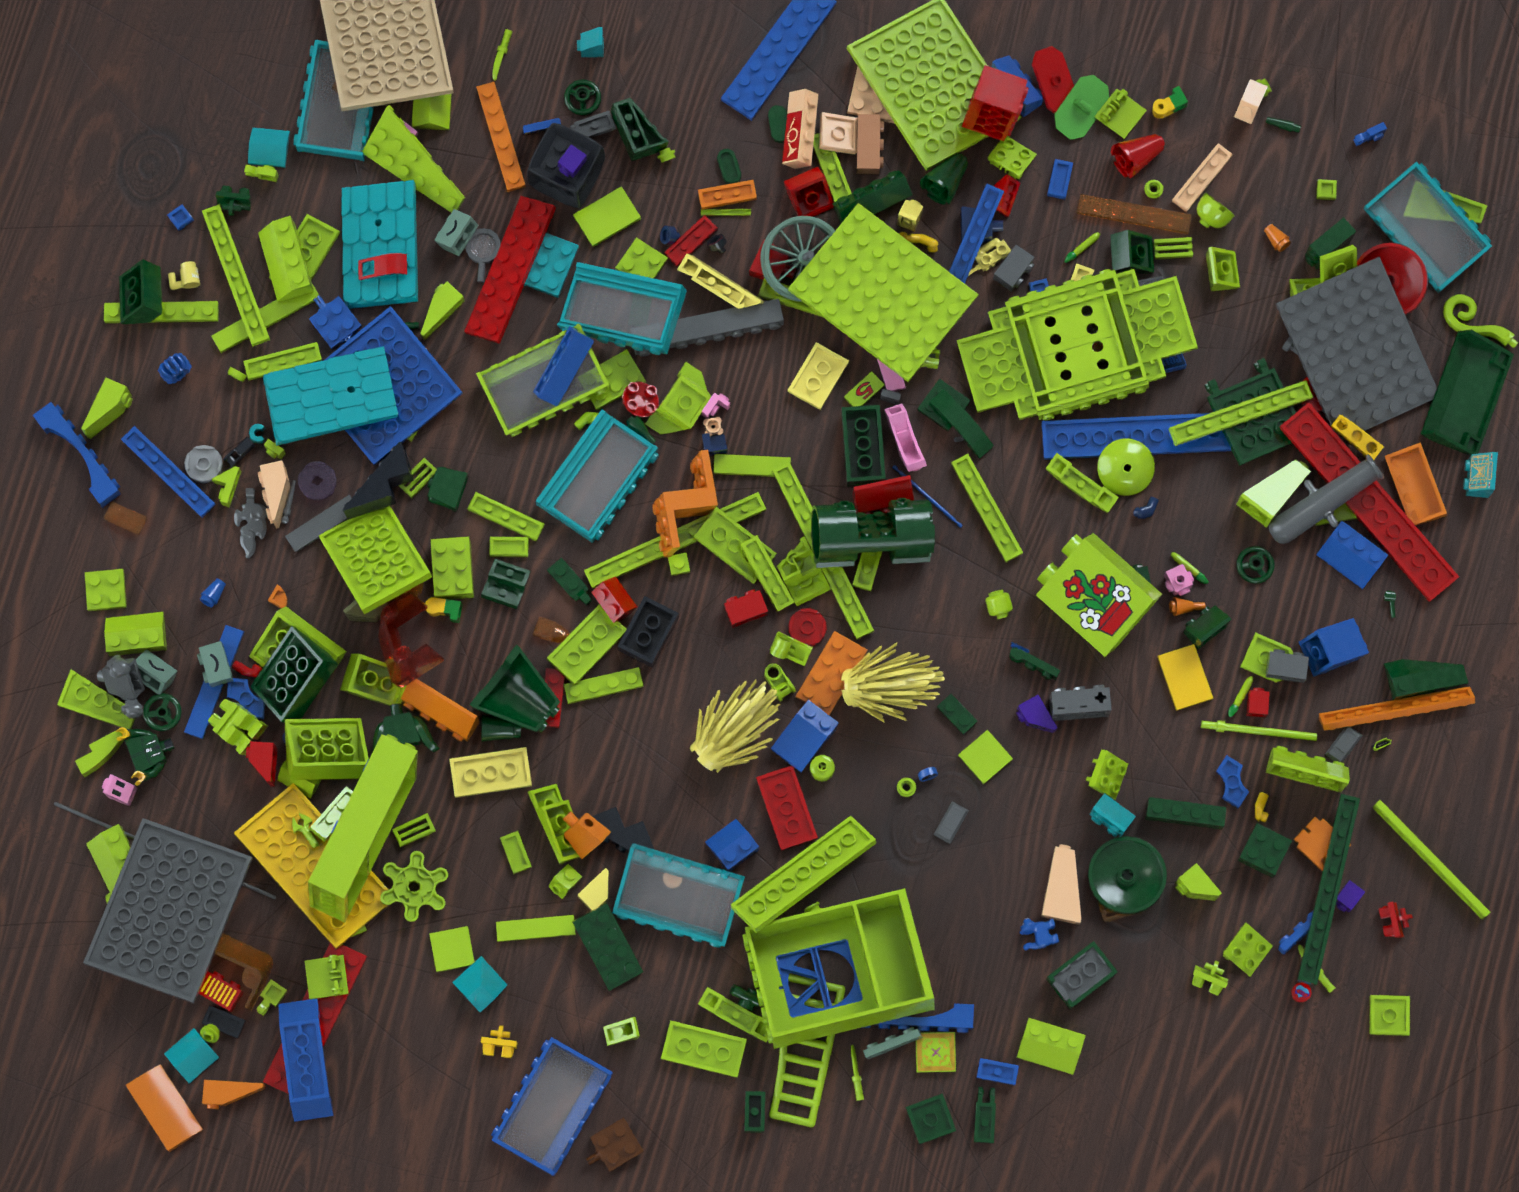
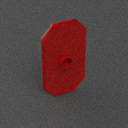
[1031,46,1074,114]

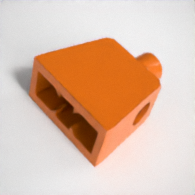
[563,811,611,859]

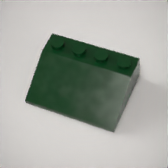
[250,626,338,722]

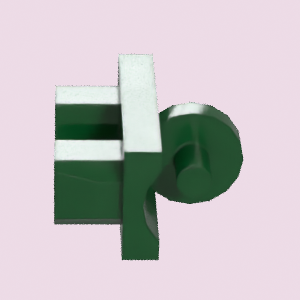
[216,185,251,216]

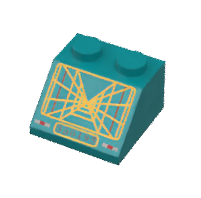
[1463,452,1498,498]

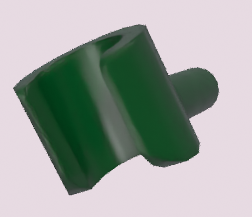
[1384,591,1396,618]

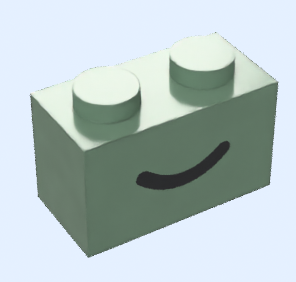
[435,209,479,256]
[197,641,234,688]
[136,649,177,695]

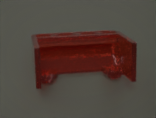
[378,591,444,688]

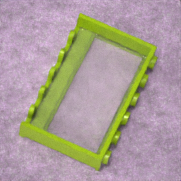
[476,324,610,437]

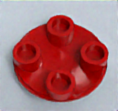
[622,382,659,417]

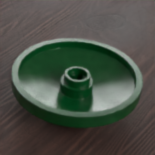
[1088,836,1167,914]

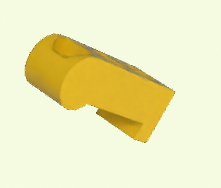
[1331,414,1384,460]

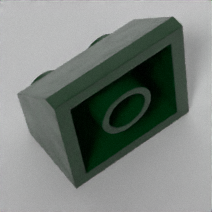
[1111,230,1154,274]
[1183,605,1232,650]

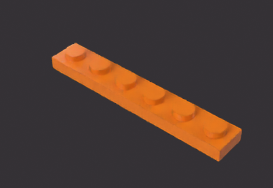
[476,82,526,192]

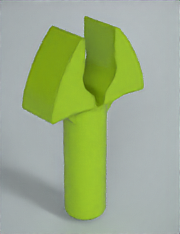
[292,813,319,848]

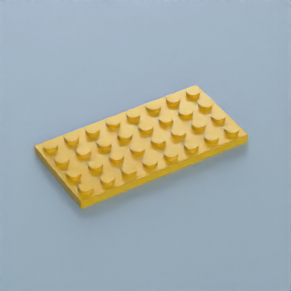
[234,783,389,949]

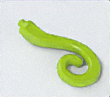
[1443,294,1519,348]

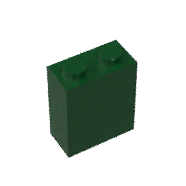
[1305,217,1356,270]

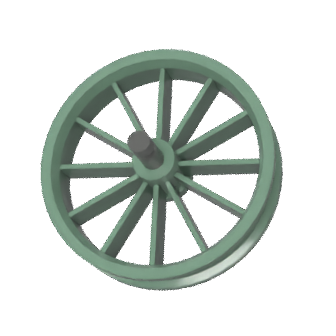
[760,216,835,301]

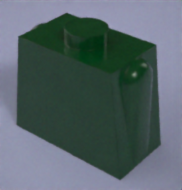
[427,467,469,512]

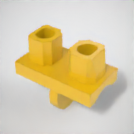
[481,1025,518,1059]

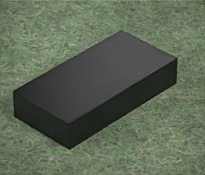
[202,1005,246,1039]

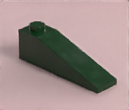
[1384,659,1468,700]

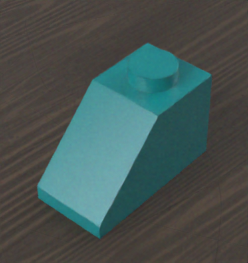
[577,27,604,57]

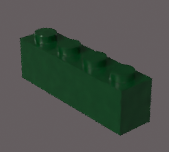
[832,170,913,223]
[1145,797,1227,830]

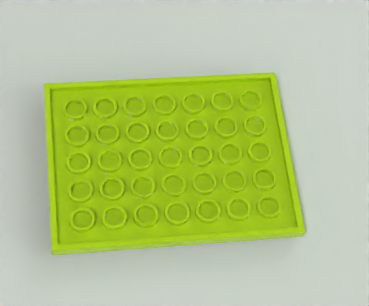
[846,0,1021,171]
[788,203,978,382]

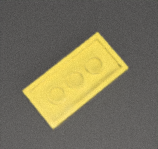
[450,747,532,798]

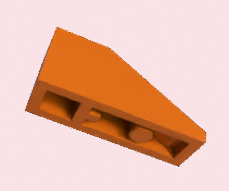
[202,1080,265,1109]

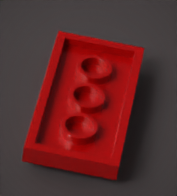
[756,765,818,851]

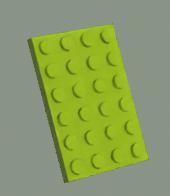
[319,506,432,614]

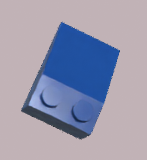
[771,699,839,772]

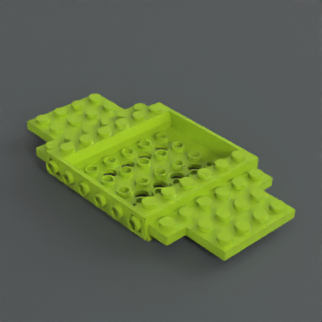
[957,269,1198,421]

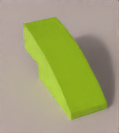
[75,731,124,777]

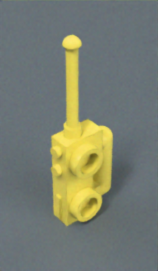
[968,238,1011,276]

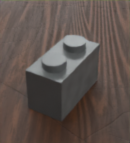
[993,245,1035,292]
[1265,649,1309,683]

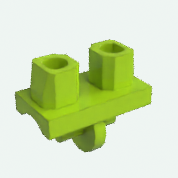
[1192,960,1228,996]

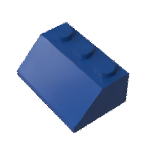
[992,55,1043,117]
[1316,521,1388,589]

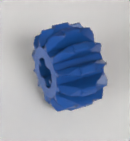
[158,353,192,384]

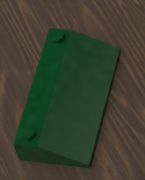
[1421,330,1514,456]

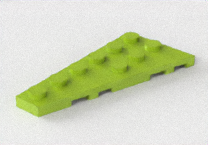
[362,105,465,213]

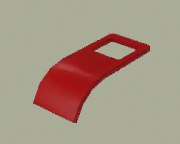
[358,253,407,280]

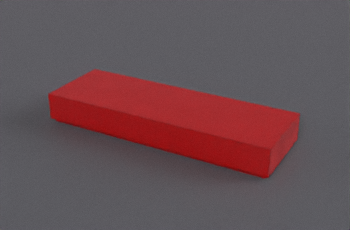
[664,215,718,267]

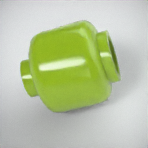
[985,590,1013,619]
[810,755,835,781]

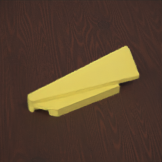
[677,254,764,309]

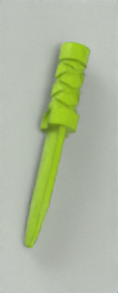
[492,29,512,81]
[1298,945,1335,993]
[851,1045,864,1101]

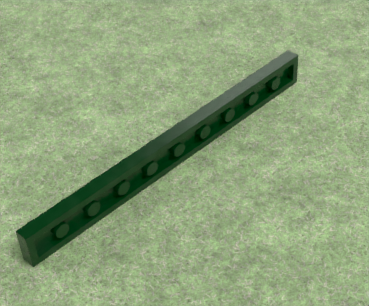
[1297,794,1360,986]

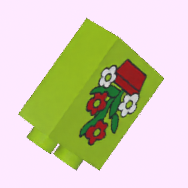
[1036,533,1163,657]

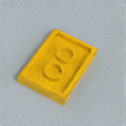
[1157,644,1213,711]

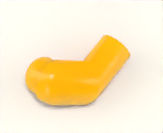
[1255,792,1269,823]

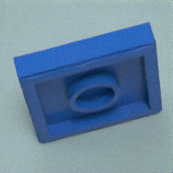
[523,118,561,135]

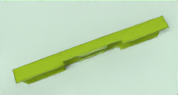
[701,209,751,216]

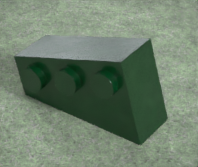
[610,98,669,161]

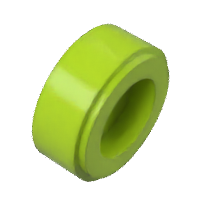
[227,367,247,382]

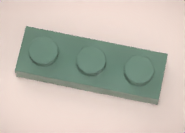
[863,1027,923,1060]

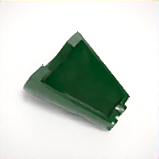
[469,645,560,733]

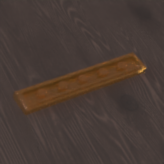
[1077,194,1192,234]

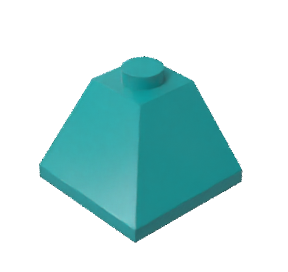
[452,956,507,1012]

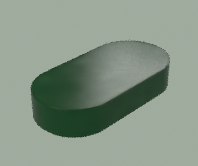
[768,105,787,143]
[717,149,742,184]

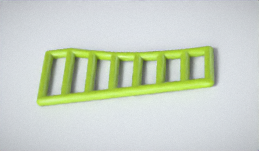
[769,974,845,1127]

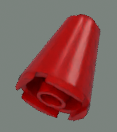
[1111,134,1165,178]

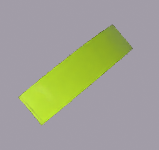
[1045,453,1119,513]
[698,987,768,1042]

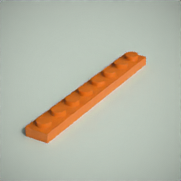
[1319,686,1475,731]

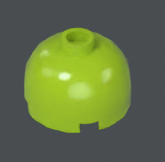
[1197,193,1235,228]

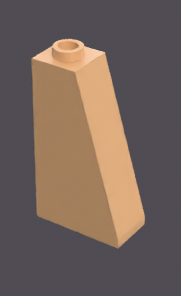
[1041,844,1081,925]

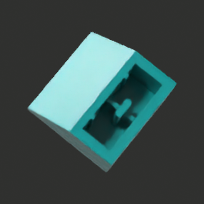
[1089,793,1136,837]

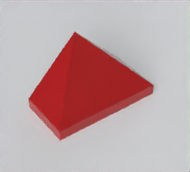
[994,175,1020,217]

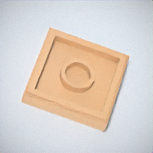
[819,112,857,155]

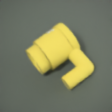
[168,261,200,290]

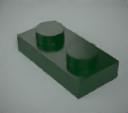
[937,694,978,735]

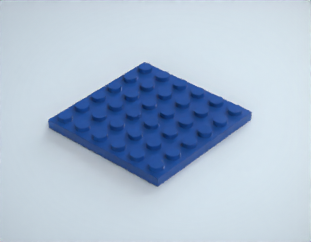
[323,306,463,466]

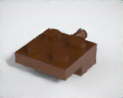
[586,1117,644,1172]

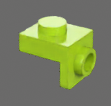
[549,864,582,899]

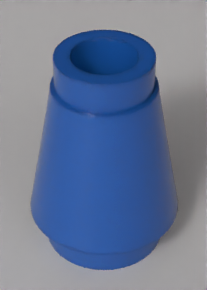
[200,578,226,608]

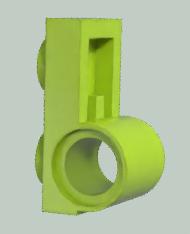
[770,631,813,666]

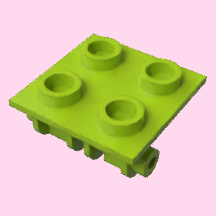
[1094,89,1147,139]
[988,136,1037,180]
[1223,923,1273,977]
[305,955,349,999]

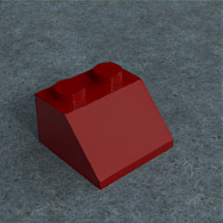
[783,167,834,217]
[246,741,278,787]

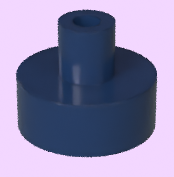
[660,226,680,245]

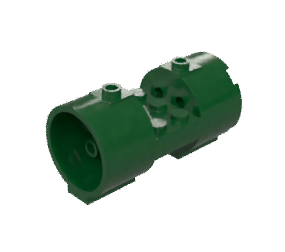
[811,498,935,568]

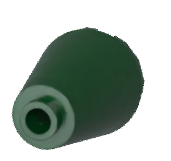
[920,153,968,205]

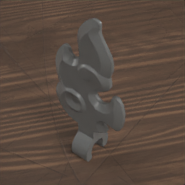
[234,488,267,559]

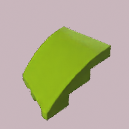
[777,536,831,606]

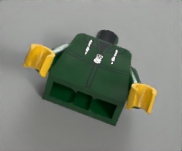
[115,727,175,786]

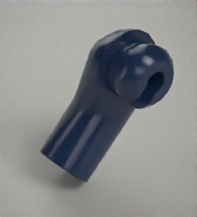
[1133,497,1159,519]

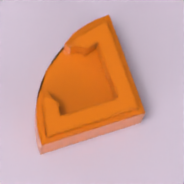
[268,584,287,609]

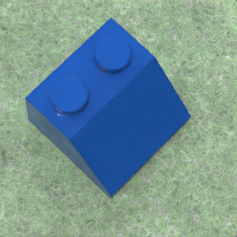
[705,819,759,872]

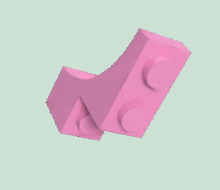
[884,404,927,472]

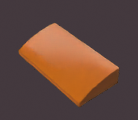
[1384,442,1448,526]
[126,1064,203,1152]

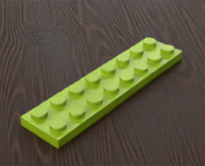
[731,816,876,933]

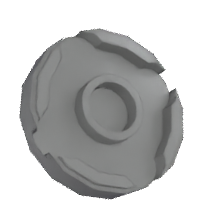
[184,445,223,483]

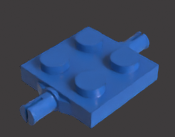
[309,295,362,350]

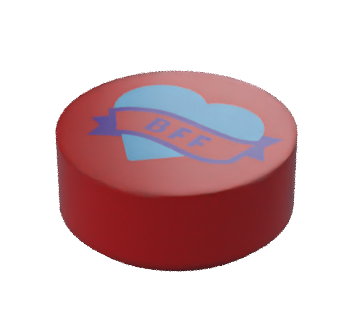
[1291,982,1312,1003]

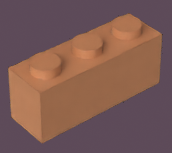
[857,114,884,174]

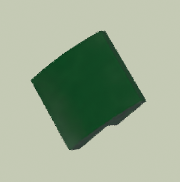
[481,559,531,609]

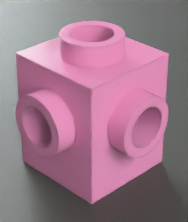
[1164,564,1194,596]

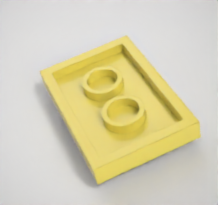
[788,342,849,410]

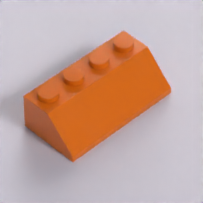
[401,676,480,742]

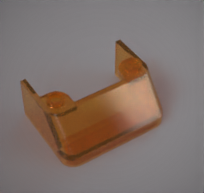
[215,933,274,1011]

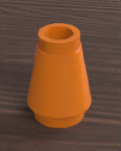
[1264,224,1291,252]

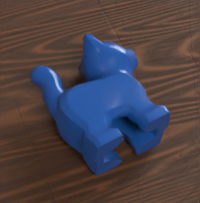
[1020,918,1059,951]

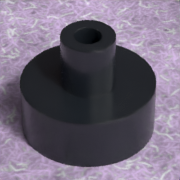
[707,234,727,254]

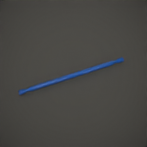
[892,465,963,528]

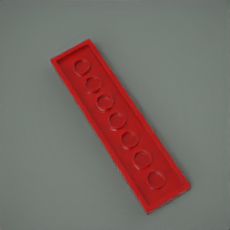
[464,196,556,344]
[263,943,367,1094]

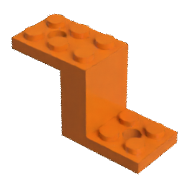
[653,450,718,557]

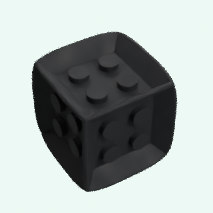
[527,123,605,208]

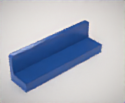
[533,326,594,406]

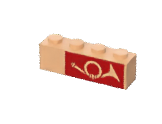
[782,89,818,169]

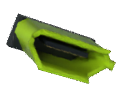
[1371,738,1392,752]

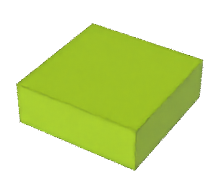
[1316,179,1337,200]

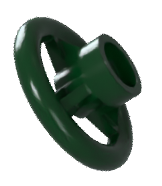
[564,79,601,115]
[1236,546,1275,584]
[143,693,182,731]

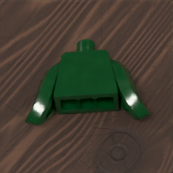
[372,703,440,753]

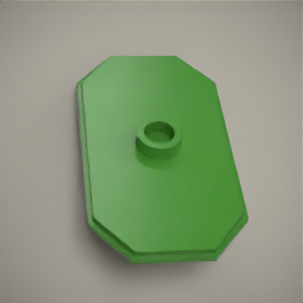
[1054,75,1109,140]

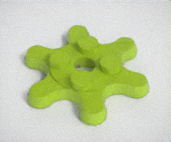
[380,851,448,922]

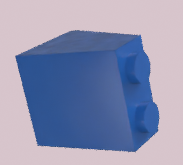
[1299,618,1369,677]

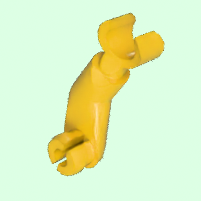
[899,232,938,252]

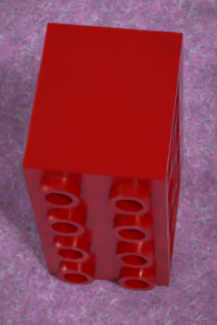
[961,65,1029,141]

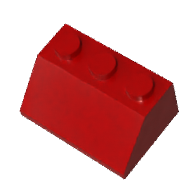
[853,475,914,514]

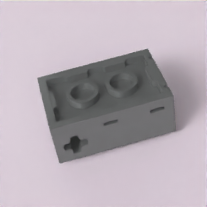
[1049,685,1112,721]

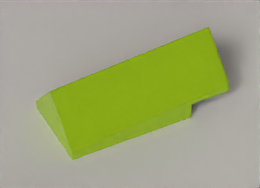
[528,784,580,865]

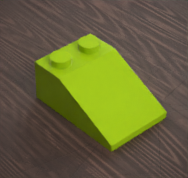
[81,378,133,439]
[340,654,411,706]

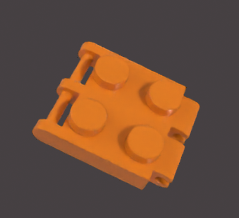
[1294,817,1351,871]

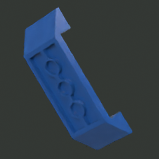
[278,998,334,1122]

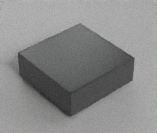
[880,389,901,405]

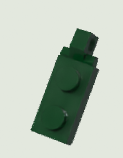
[547,558,592,606]

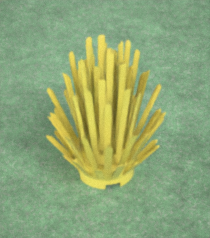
[841,642,945,723]
[690,680,781,773]

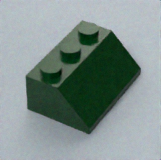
[119,259,163,325]

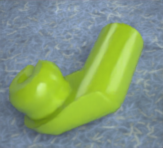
[574,412,599,430]

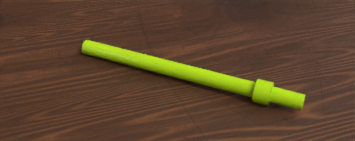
[1201,720,1317,741]

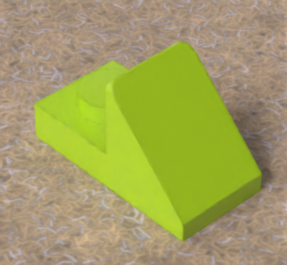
[212,466,241,507]
[603,1017,640,1046]

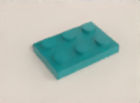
[524,233,579,298]

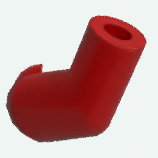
[232,661,262,678]

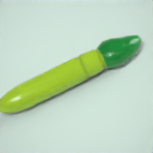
[1064,232,1100,263]
[1171,552,1209,584]
[1228,676,1253,717]

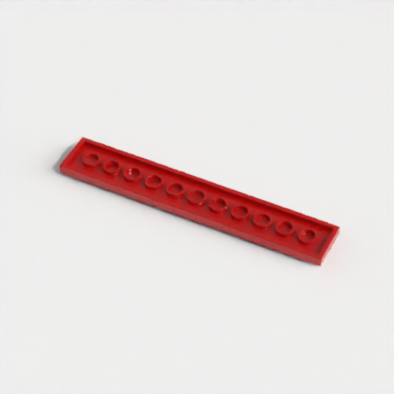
[1279,402,1459,602]

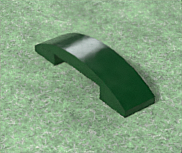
[929,389,994,459]

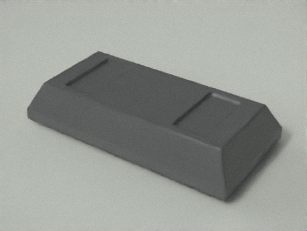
[1325,726,1363,763]
[934,801,969,844]

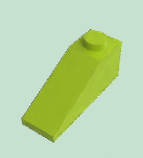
[421,281,465,341]

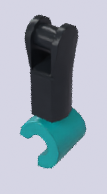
[223,424,266,468]

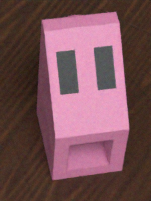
[102,774,138,806]

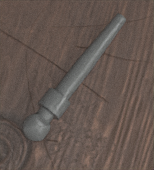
[281,480,296,524]

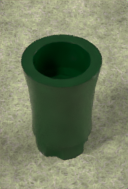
[481,715,521,742]

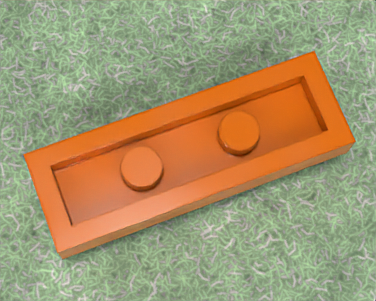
[698,180,757,210]

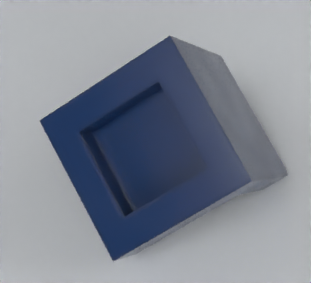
[702,433,728,456]

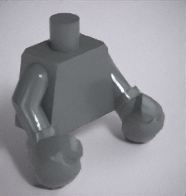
[97,655,145,719]

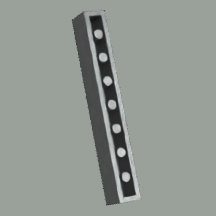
[630,299,784,357]

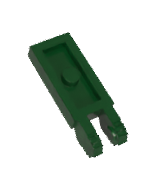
[1009,647,1061,681]
[974,1087,996,1144]

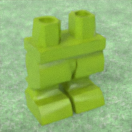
[208,699,268,755]

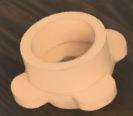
[703,417,723,437]

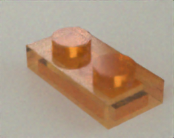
[104,502,147,535]

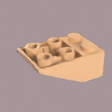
[258,460,290,529]

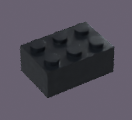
[618,596,679,668]

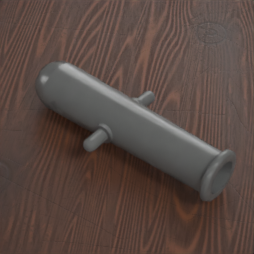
[1269,455,1384,544]

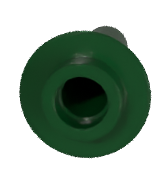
[626,415,656,444]

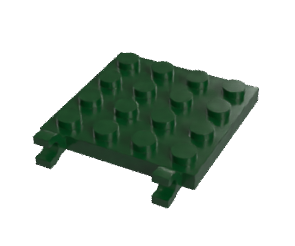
[1204,358,1296,466]

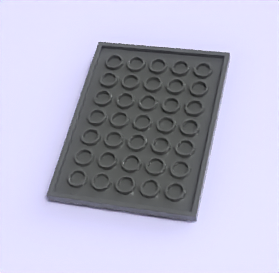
[1276,257,1437,441]
[83,818,253,1004]

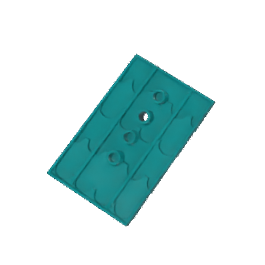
[342,180,418,309]
[263,346,398,446]

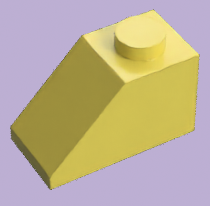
[897,200,923,232]
[578,868,609,911]

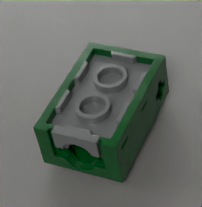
[1046,941,1118,1010]

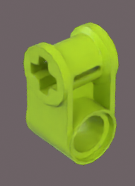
[764,664,796,702]

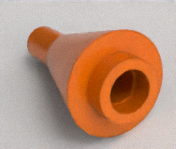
[1169,597,1206,616]

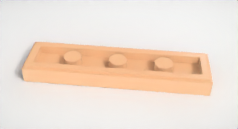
[1172,143,1233,213]

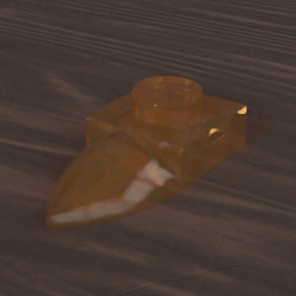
[533,616,570,643]

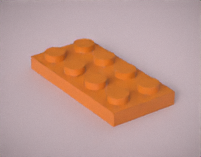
[796,631,868,716]

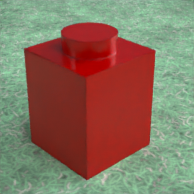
[1247,688,1269,718]

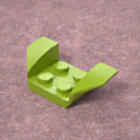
[645,362,711,435]

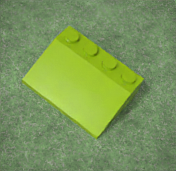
[249,607,347,672]
[284,718,369,780]
[1265,746,1350,793]

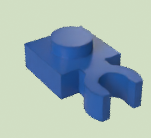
[1353,122,1387,146]

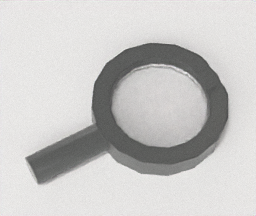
[465,228,501,283]

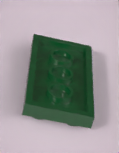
[572,903,643,991]

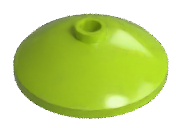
[1097,438,1155,496]

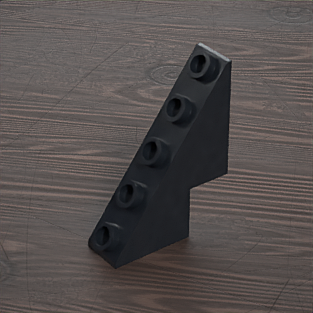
[342,442,414,520]
[592,807,662,874]

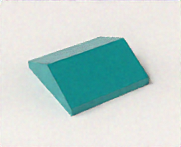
[248,127,290,168]
[164,1028,219,1084]

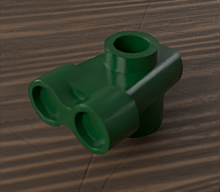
[729,984,759,1011]

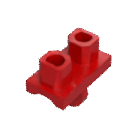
[1379,902,1413,938]

